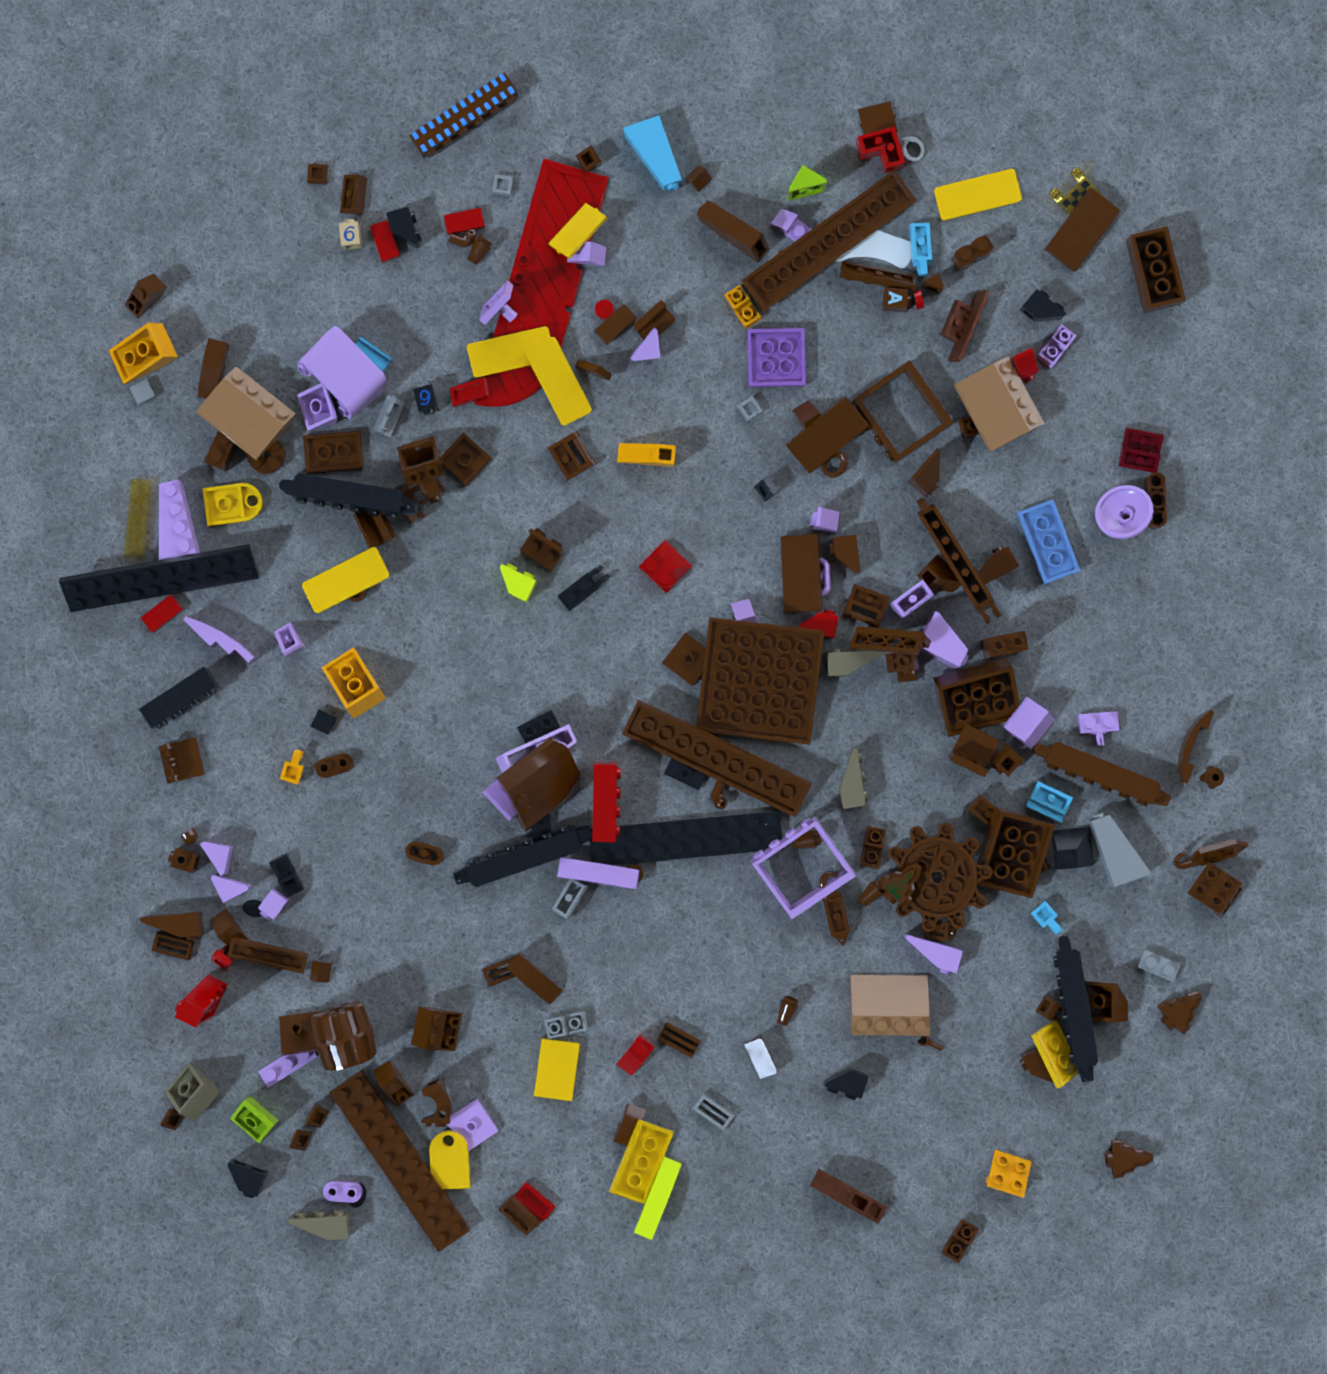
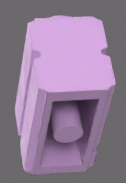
[890,580,934,619]

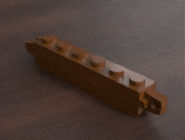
[916,497,1001,624]
[1032,742,1171,807]

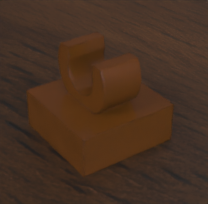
[1035,995,1062,1021]

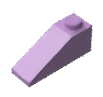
[904,934,963,975]

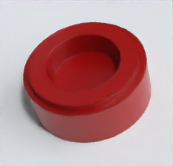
[913,290,924,310]
[595,300,614,320]

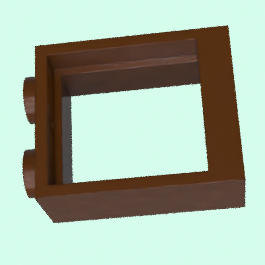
[397,436,444,487]
[980,631,1029,659]

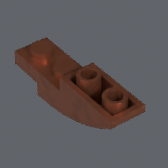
[809,1168,887,1224]

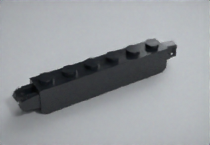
[278,473,419,520]
[453,824,592,887]
[1053,936,1098,1082]

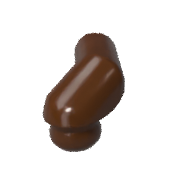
[449,230,477,248]
[710,780,727,809]

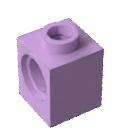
[258,888,289,920]

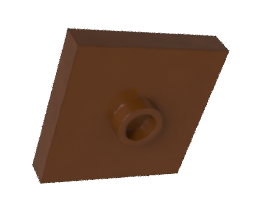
[662,633,705,686]

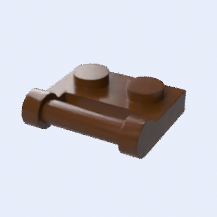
[548,431,597,481]
[842,584,890,628]

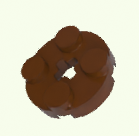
[247,440,286,474]

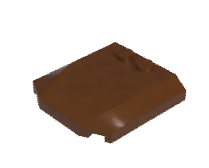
[496,737,580,831]

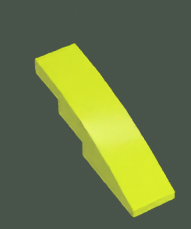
[634,1156,682,1240]

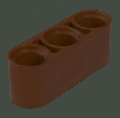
[1144,472,1167,530]

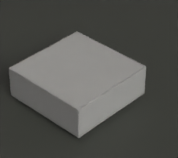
[492,174,514,197]
[129,379,156,405]
[737,395,763,422]

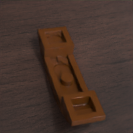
[1178,710,1214,784]

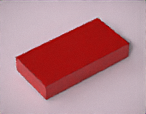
[443,208,485,235]
[369,220,401,263]
[449,377,490,407]
[140,594,183,633]
[514,1181,556,1222]

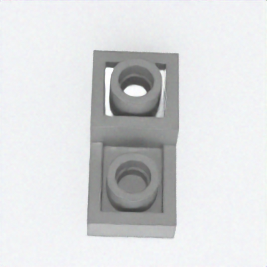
[544,1011,588,1039]

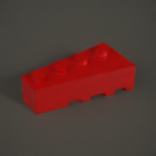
[592,762,621,842]
[175,974,228,1028]

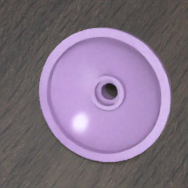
[1095,485,1154,539]

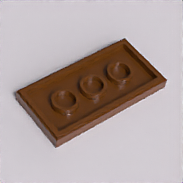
[1044,187,1120,272]
[785,396,869,474]
[781,533,823,613]

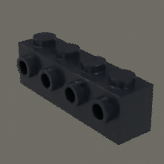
[139,667,220,730]

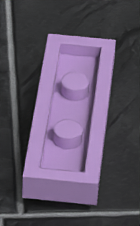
[258,1051,318,1088]

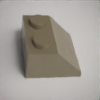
[164,1063,220,1122]

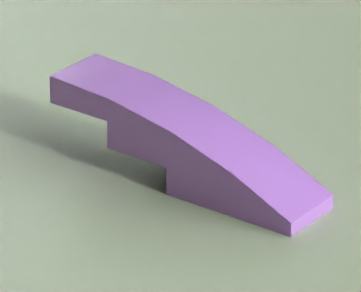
[183,617,257,663]
[557,858,640,889]

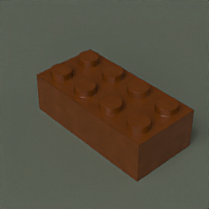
[1126,226,1186,314]

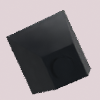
[1052,827,1094,870]

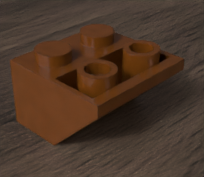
[411,1006,462,1051]

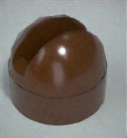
[180,828,197,844]

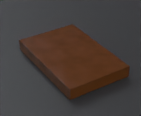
[303,430,364,474]

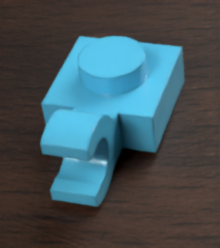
[1030,901,1063,935]

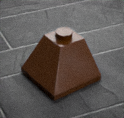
[908,448,940,497]
[1085,981,1128,1023]

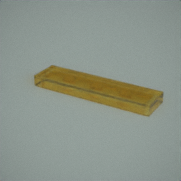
[124,479,152,557]

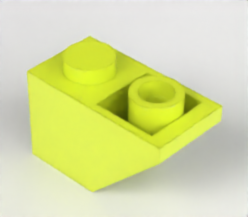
[500,563,537,602]

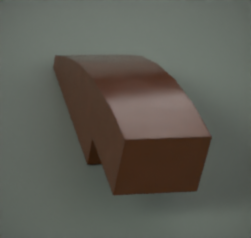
[197,338,230,399]
[506,952,563,1005]

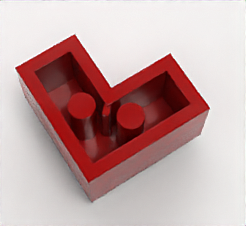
[856,126,905,174]

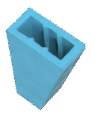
[623,116,682,191]

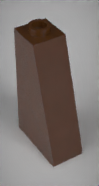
[697,200,769,263]

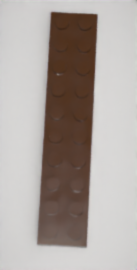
[742,170,917,312]
[622,699,812,817]
[329,1070,471,1252]

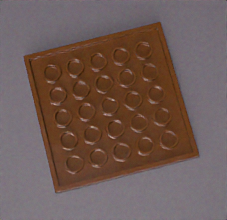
[696,617,825,745]

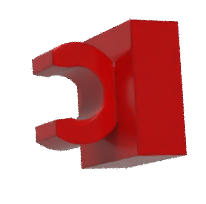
[211,946,233,972]

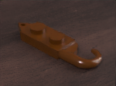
[1173,838,1249,869]
[819,871,850,946]

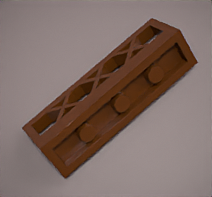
[850,626,931,655]

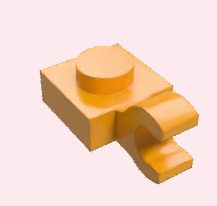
[280,749,305,785]

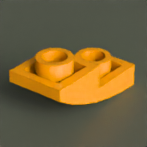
[724,285,762,329]

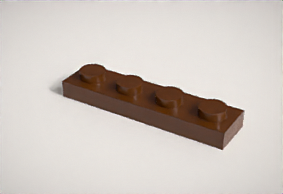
[840,261,917,292]
[227,936,308,974]

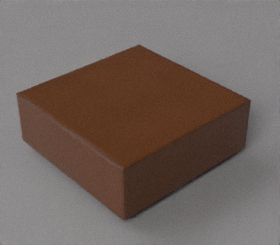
[307,163,328,185]

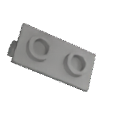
[373,395,405,438]

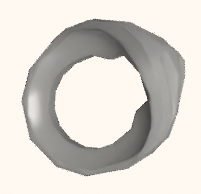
[899,137,924,163]

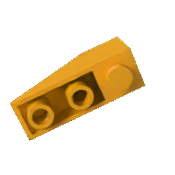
[617,443,676,468]

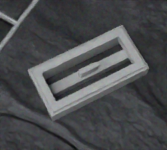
[692,1093,735,1131]

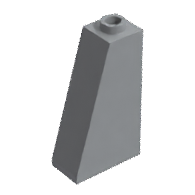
[1088,812,1151,887]

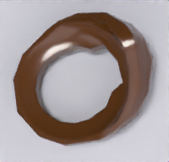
[822,452,849,478]

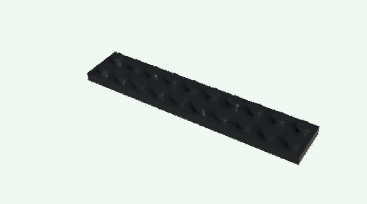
[59,544,259,612]
[589,811,783,865]

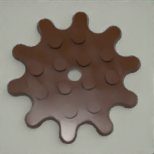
[889,823,993,932]

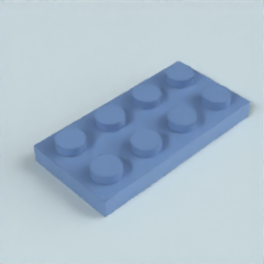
[1016,499,1080,584]

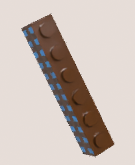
[409,72,518,158]

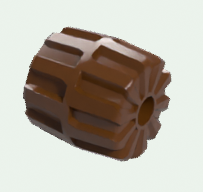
[311,1002,376,1071]

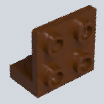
[520,528,564,572]
[949,724,1000,777]
[1188,862,1244,918]

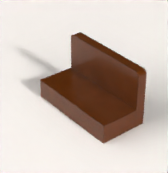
[633,300,676,340]
[353,511,396,548]

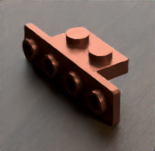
[940,291,989,362]

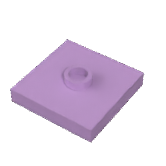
[447,1098,499,1151]

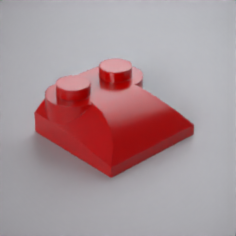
[638,540,692,593]

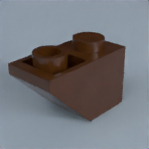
[125,274,167,318]
[916,554,960,593]
[373,1060,414,1106]

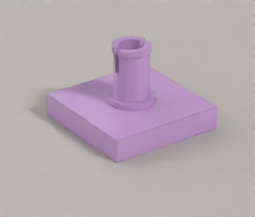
[479,280,517,325]

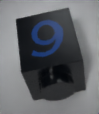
[413,384,439,416]

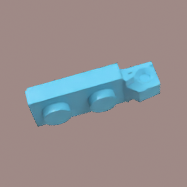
[909,222,932,277]

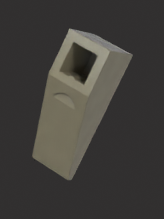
[826,648,885,677]
[839,748,868,809]
[288,1209,350,1241]

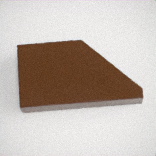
[575,360,612,381]

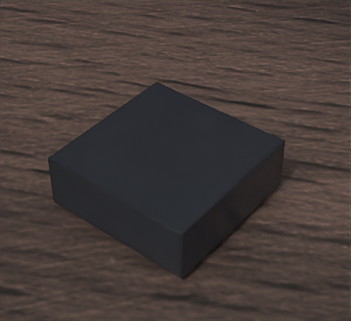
[310,709,337,735]

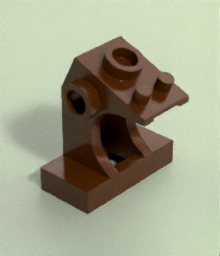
[394,478,446,523]
[885,645,919,683]
[421,1078,453,1127]

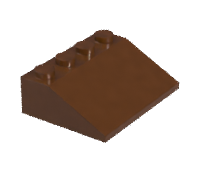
[933,658,1020,737]
[977,807,1055,898]

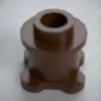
[1200,766,1224,789]

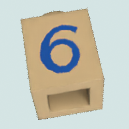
[339,219,363,250]

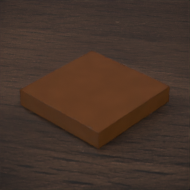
[441,432,492,487]

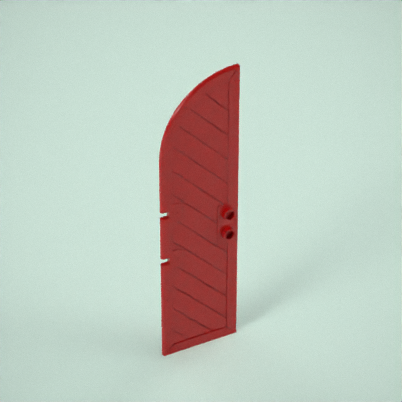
[474,158,609,407]

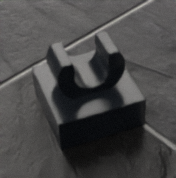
[754,476,781,502]

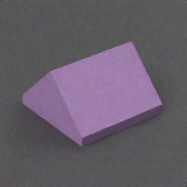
[297,383,337,431]
[1003,697,1055,750]

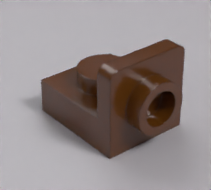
[925,920,957,941]

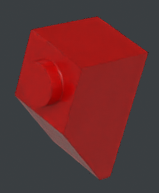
[1011,348,1039,383]
[798,609,839,639]
[616,1033,655,1076]

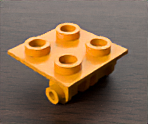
[985,1150,1032,1198]

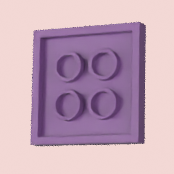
[747,328,806,387]

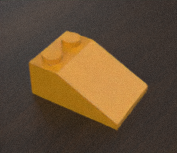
[108,323,178,384]
[321,647,386,719]

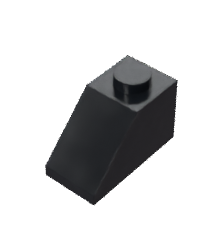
[227,1159,268,1198]

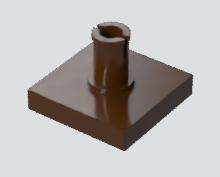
[279,1011,318,1056]

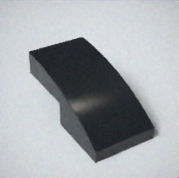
[269,852,304,898]

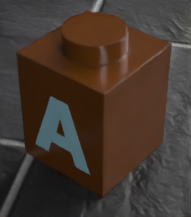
[883,288,911,312]

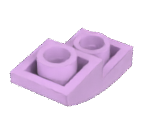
[1036,324,1077,368]

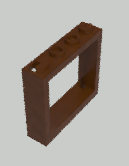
[852,360,954,464]

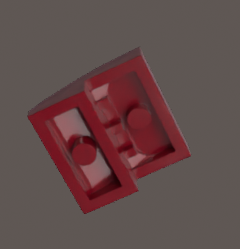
[1118,427,1164,473]

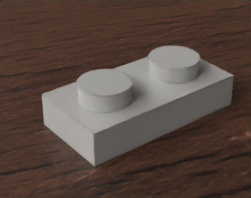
[1136,949,1180,982]

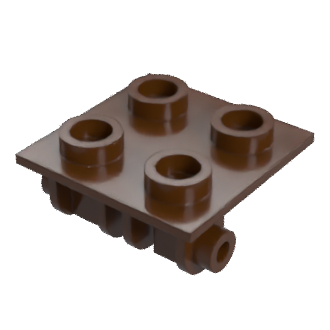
[159,737,205,784]

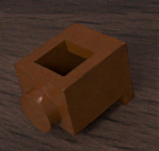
[991,742,1024,777]
[168,848,201,873]

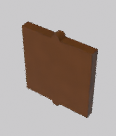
[858,101,898,134]

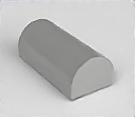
[551,879,588,920]

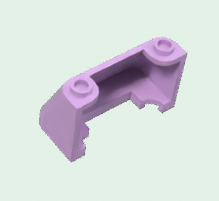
[297,326,387,420]

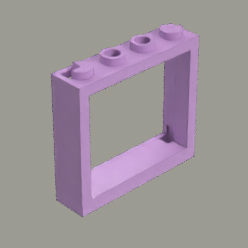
[752,816,856,919]

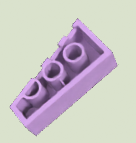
[159,479,200,560]
[496,724,577,773]

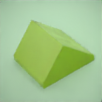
[787,165,827,201]
[230,1095,279,1143]

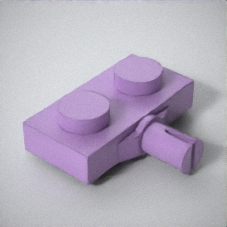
[1078,711,1119,746]

